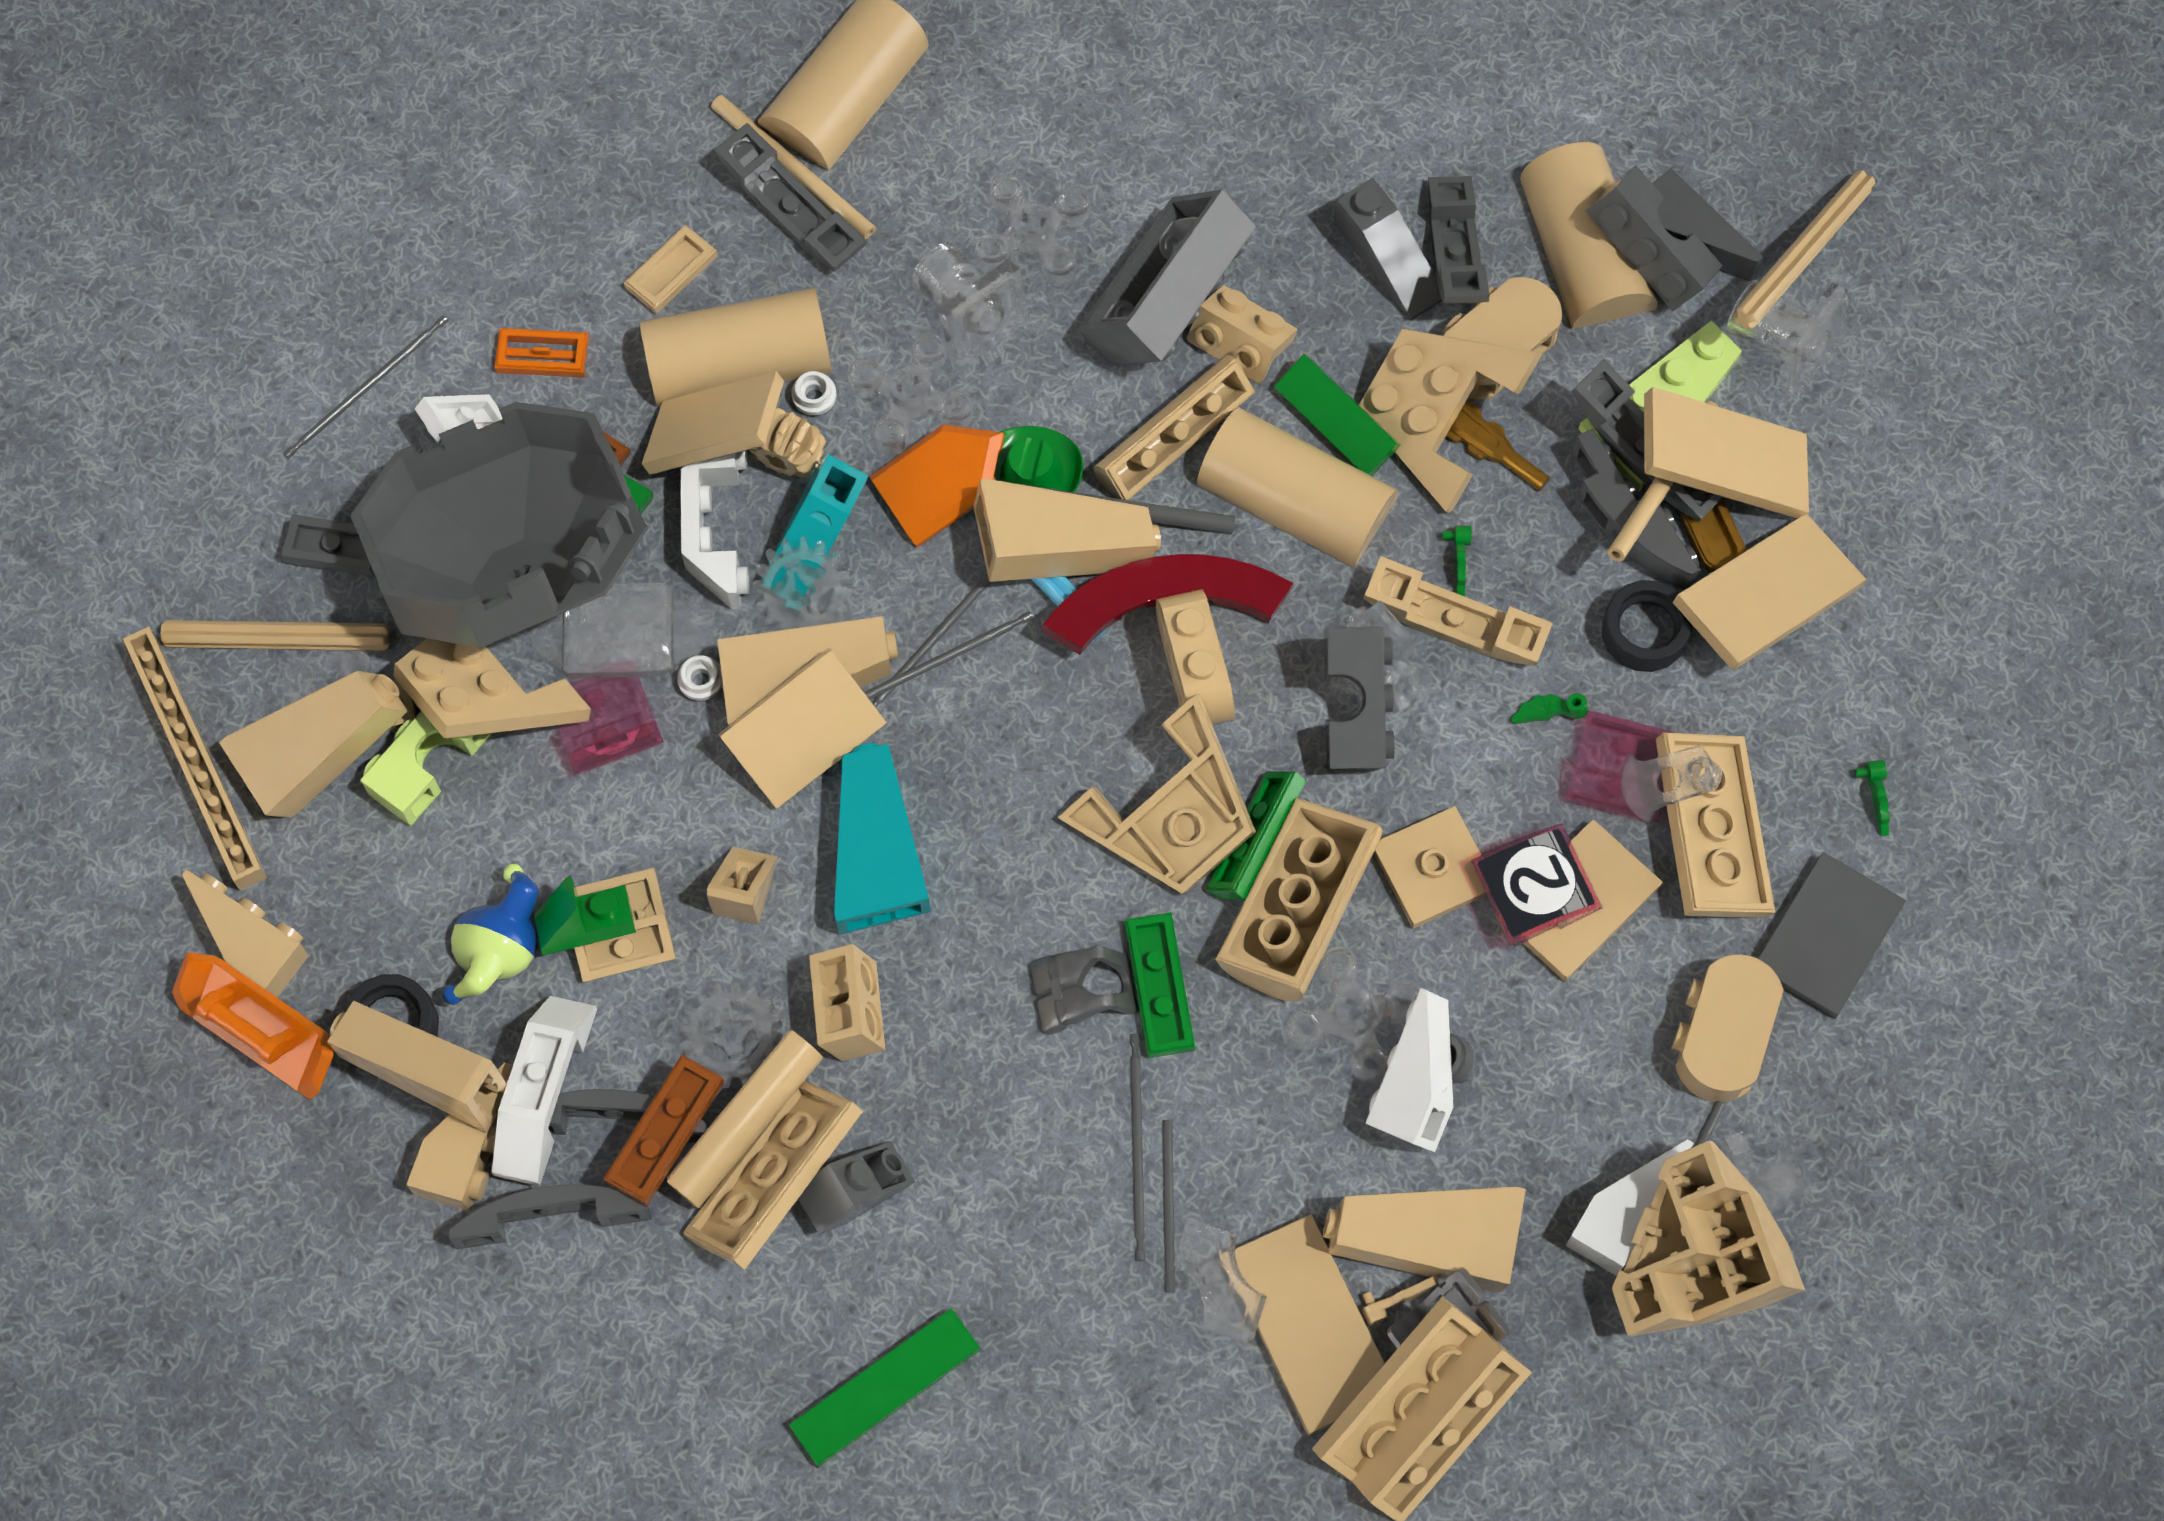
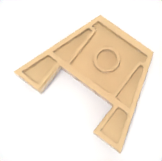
[1359,329,1542,513]
[393,638,591,739]
[1058,694,1256,894]

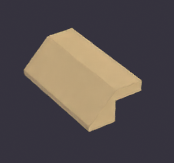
[1312,1296,1532,1521]

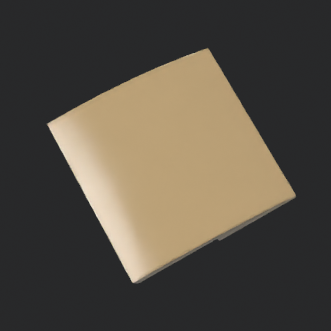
[574,868,676,983]

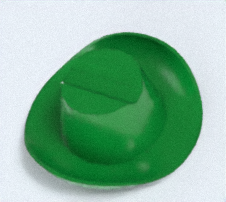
[994,426,1084,492]

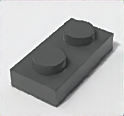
[281,515,374,576]

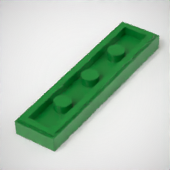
[789,1308,981,1468]

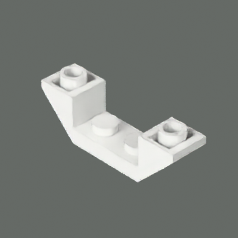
[681,450,749,610]
[492,996,597,1186]

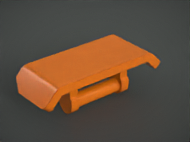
[172,953,334,1100]

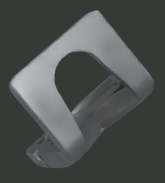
[1031,946,1139,1035]
[1387,1267,1510,1349]

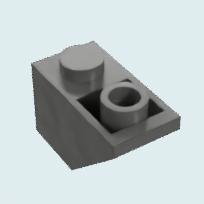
[798,1141,915,1235]

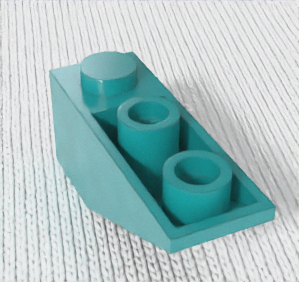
[758,454,868,604]

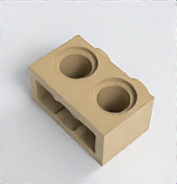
[809,944,886,1061]

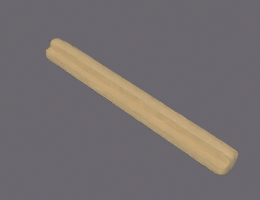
[160,620,390,651]

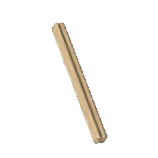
[1733,170,1875,330]

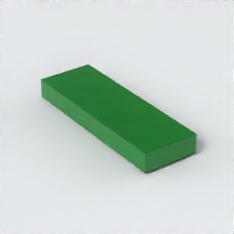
[1274,354,1401,476]
[1206,771,1307,901]
[1125,912,1196,1058]

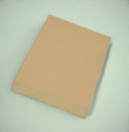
[642,371,784,474]
[718,648,887,809]
[1496,819,1663,982]

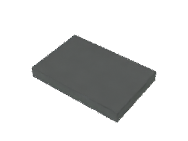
[1758,852,1906,1019]

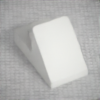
[415,394,503,443]

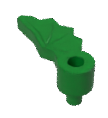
[1442,526,1472,597]
[1511,693,1588,724]
[1854,760,1890,836]

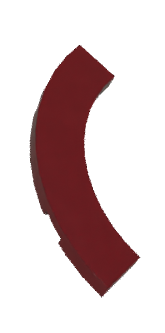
[1041,554,1294,655]

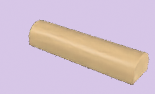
[1093,355,1255,500]
[666,1030,823,1209]

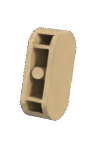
[1443,277,1562,400]
[1156,589,1235,725]
[1671,954,1783,1102]

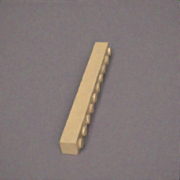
[123,627,267,891]

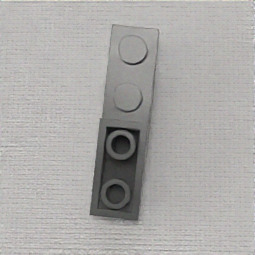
[1572,429,1699,590]

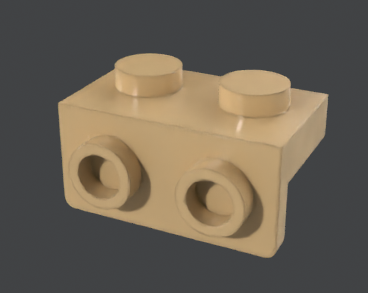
[1187,285,1298,383]

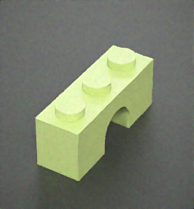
[360,711,492,826]

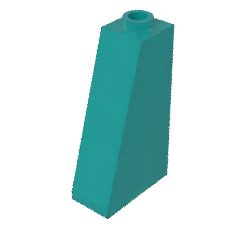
[834,743,931,935]

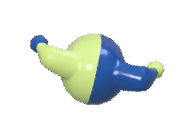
[442,864,539,1005]

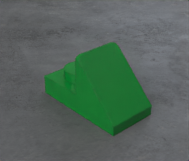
[534,875,636,956]

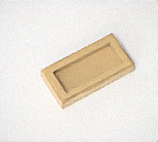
[623,225,718,314]

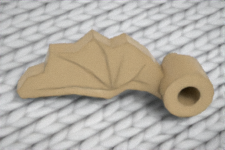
[1362,1276,1438,1326]

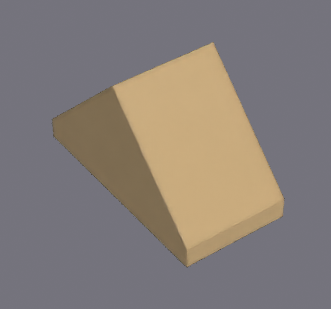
[707,846,778,925]

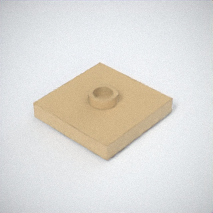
[1373,806,1492,929]

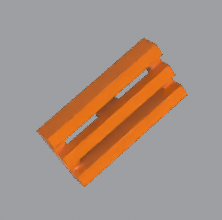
[495,328,590,378]

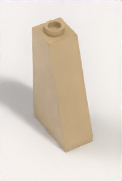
[973,479,1161,582]
[717,616,898,726]
[219,671,407,818]
[327,1001,507,1133]
[1323,1187,1526,1293]

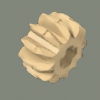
[748,408,826,478]

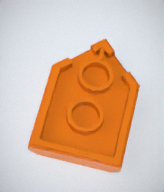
[870,424,1005,547]

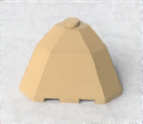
[1612,1140,1805,1337]

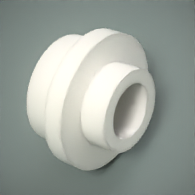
[791,371,837,415]
[677,655,723,701]

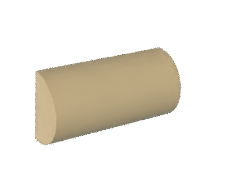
[758,0,929,171]
[1520,142,1658,329]
[639,287,832,407]
[1197,407,1399,568]
[1215,798,1383,1002]

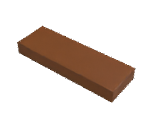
[603,1054,725,1206]

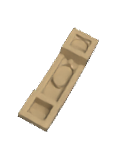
[1363,556,1553,666]

